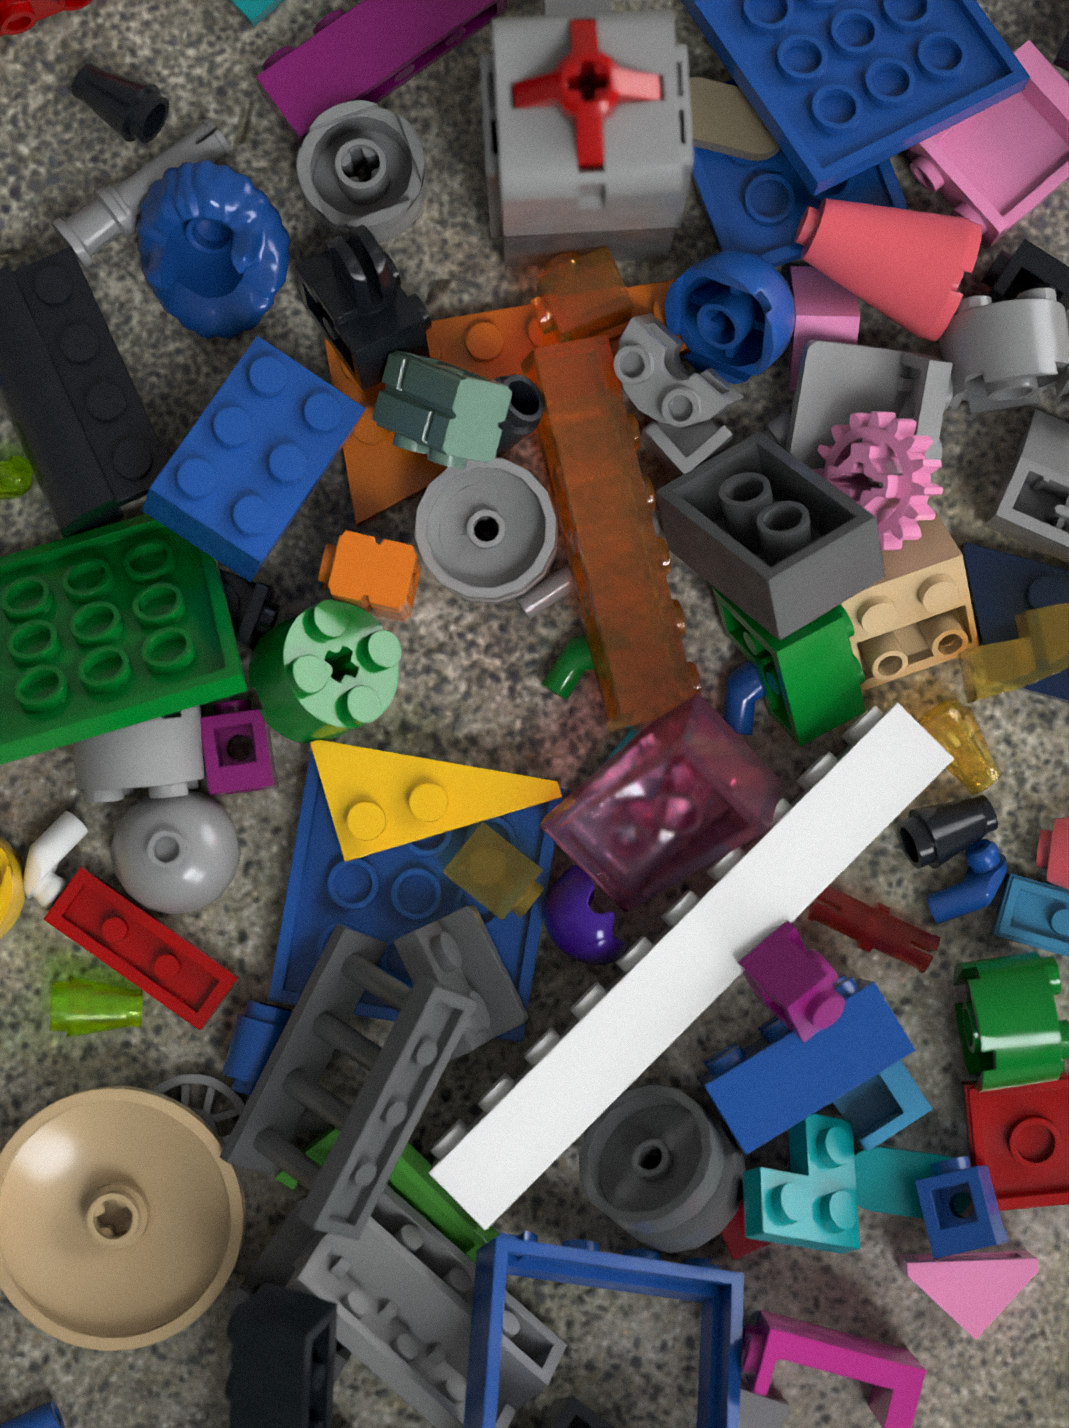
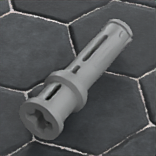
[51,118,232,269]

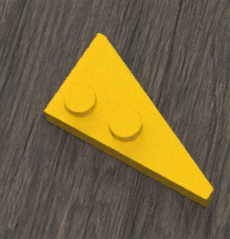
[310,740,562,862]

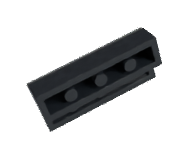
[0,246,169,538]

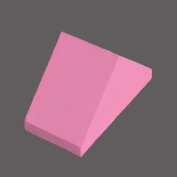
[788,266,860,393]
[899,1250,1038,1340]

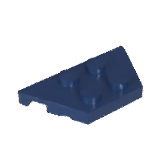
[960,542,1069,704]

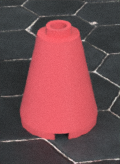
[794,198,982,342]

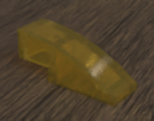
[958,602,1069,704]

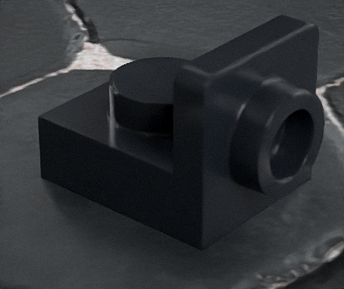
[981,239,1069,311]
[219,569,281,650]

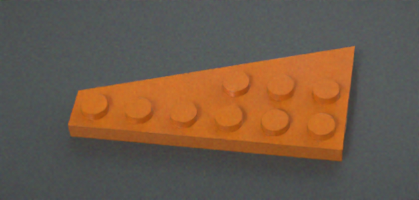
[324,279,690,528]

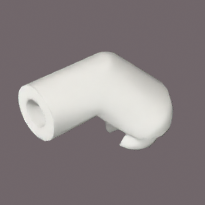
[23,811,88,908]

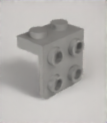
[785,339,954,481]

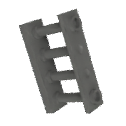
[220,923,478,1240]

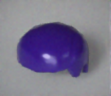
[542,864,630,965]

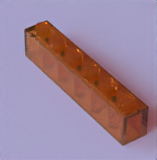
[520,334,701,734]

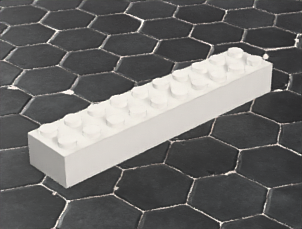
[429,703,954,1230]

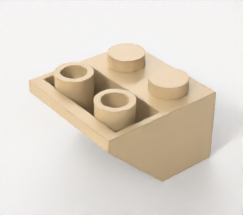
[841,511,980,691]

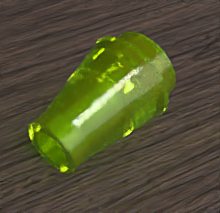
[50,974,143,1038]

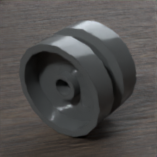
[579,1084,745,1253]

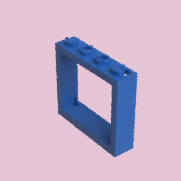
[463,1231,744,1428]

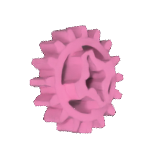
[813,411,943,551]

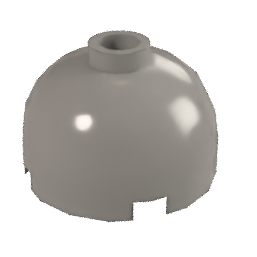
[111,790,241,915]

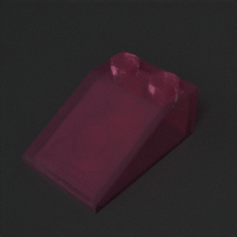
[540,693,783,913]

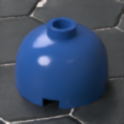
[664,251,796,384]

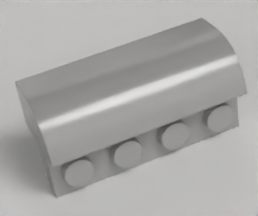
[285,1184,567,1428]

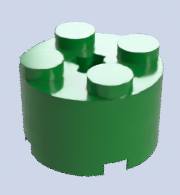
[248,599,402,744]
[953,952,1069,1092]

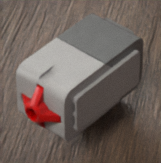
[480,0,693,267]

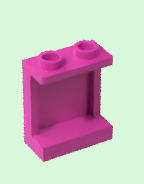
[741,1309,926,1428]

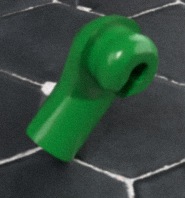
[541,629,634,701]

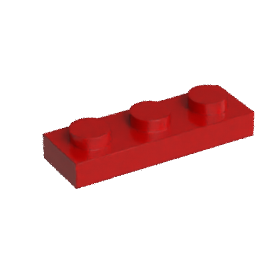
[43,867,240,1031]

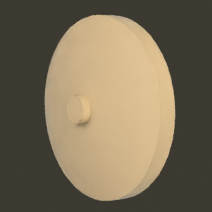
[0,1086,246,1351]

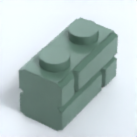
[372,350,512,469]

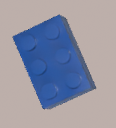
[142,336,366,583]
[697,975,916,1155]

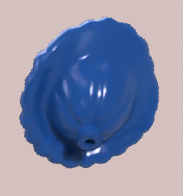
[137,160,291,339]

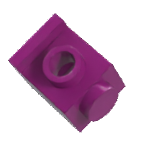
[200,700,279,797]
[737,920,845,1043]

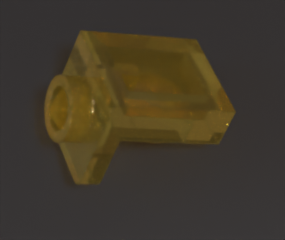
[442,822,545,921]

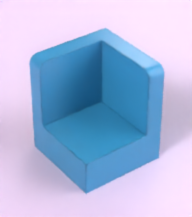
[832,1060,933,1151]

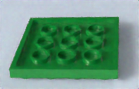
[0,514,248,765]

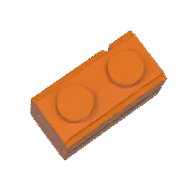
[319,530,422,622]

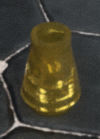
[917,697,1003,795]

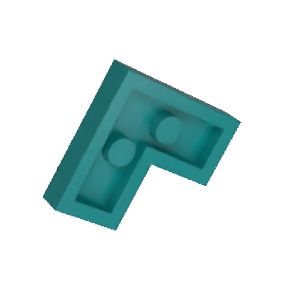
[742,1114,860,1254]

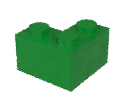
[713,587,866,747]

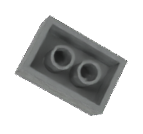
[655,431,885,640]

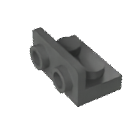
[393,905,528,1061]

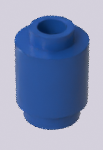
[222,1000,293,1095]

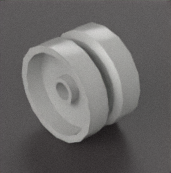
[415,458,559,605]

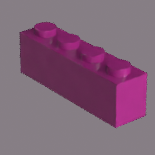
[256,0,507,148]

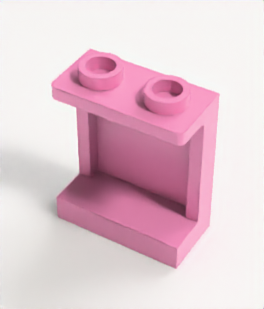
[907,40,1069,247]

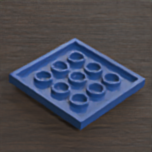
[680,0,1030,196]
[268,748,564,1043]

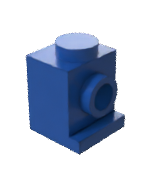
[915,1156,1010,1259]

